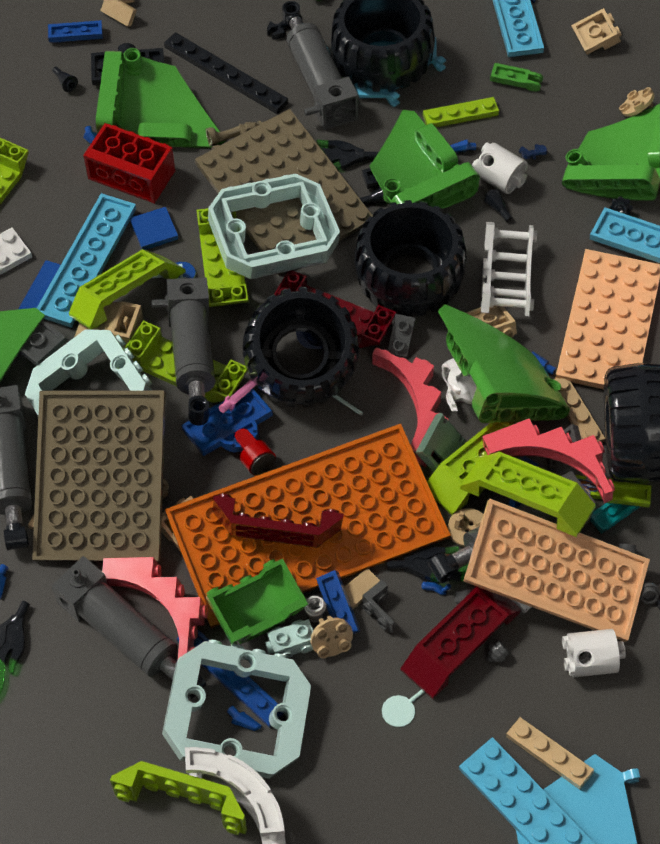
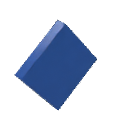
[130,207,179,250]

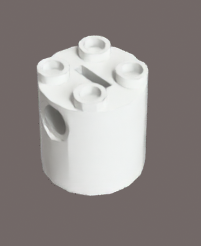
[472,142,527,194]
[562,629,626,677]

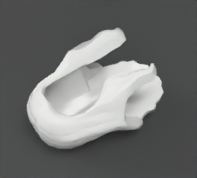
[442,358,476,412]

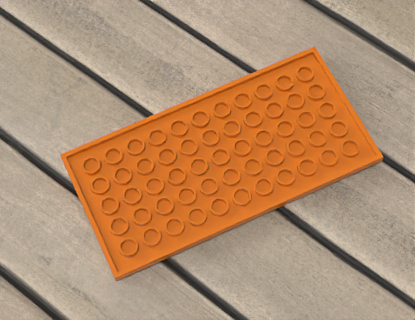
[165,424,451,628]

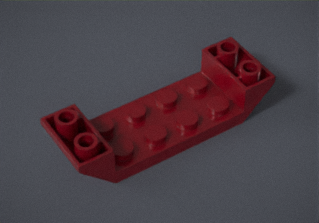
[274,270,396,348]
[213,494,344,548]
[400,587,522,699]

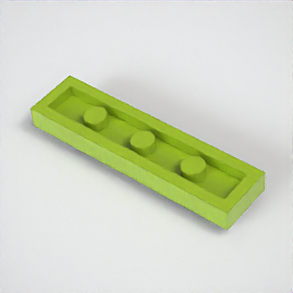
[423,97,499,127]

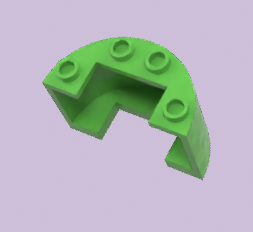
[206,558,308,645]

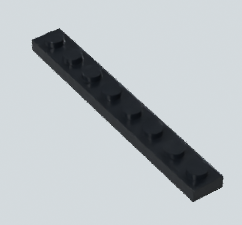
[164,32,288,114]

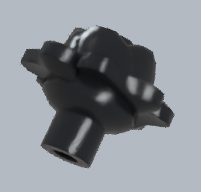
[609,196,633,216]

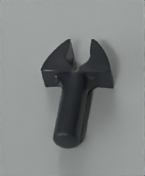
[267,20,287,40]

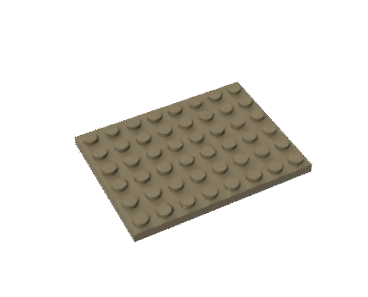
[195,109,373,275]
[32,390,166,562]

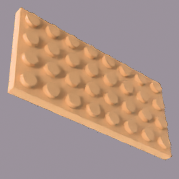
[555,249,660,389]
[463,499,650,642]

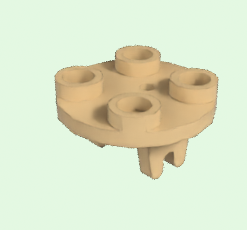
[619,87,655,117]
[448,508,483,547]
[310,616,353,659]

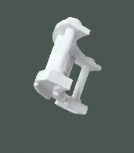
[481,222,537,316]
[185,747,286,844]

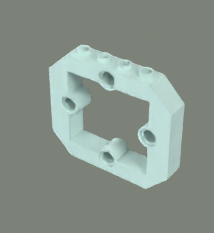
[208,174,340,279]
[25,329,152,415]
[162,640,311,779]

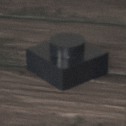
[362,168,379,189]

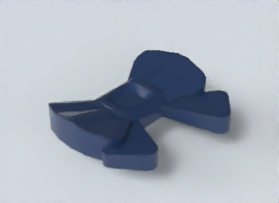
[519,144,547,159]

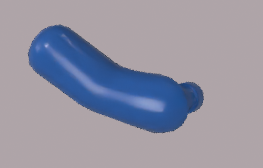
[421,582,451,595]

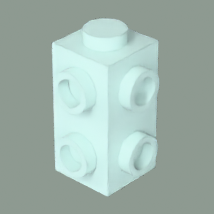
[265,619,313,659]

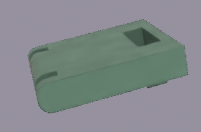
[415,413,466,472]

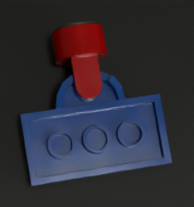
[181,389,276,476]

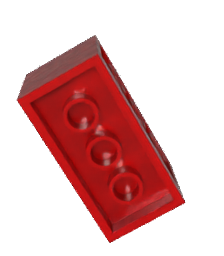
[83,123,175,204]

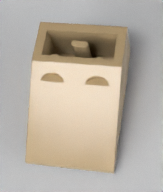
[74,301,143,348]

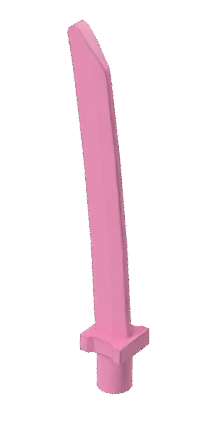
[219,379,256,413]

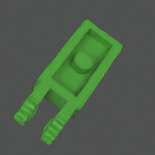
[490,63,544,92]

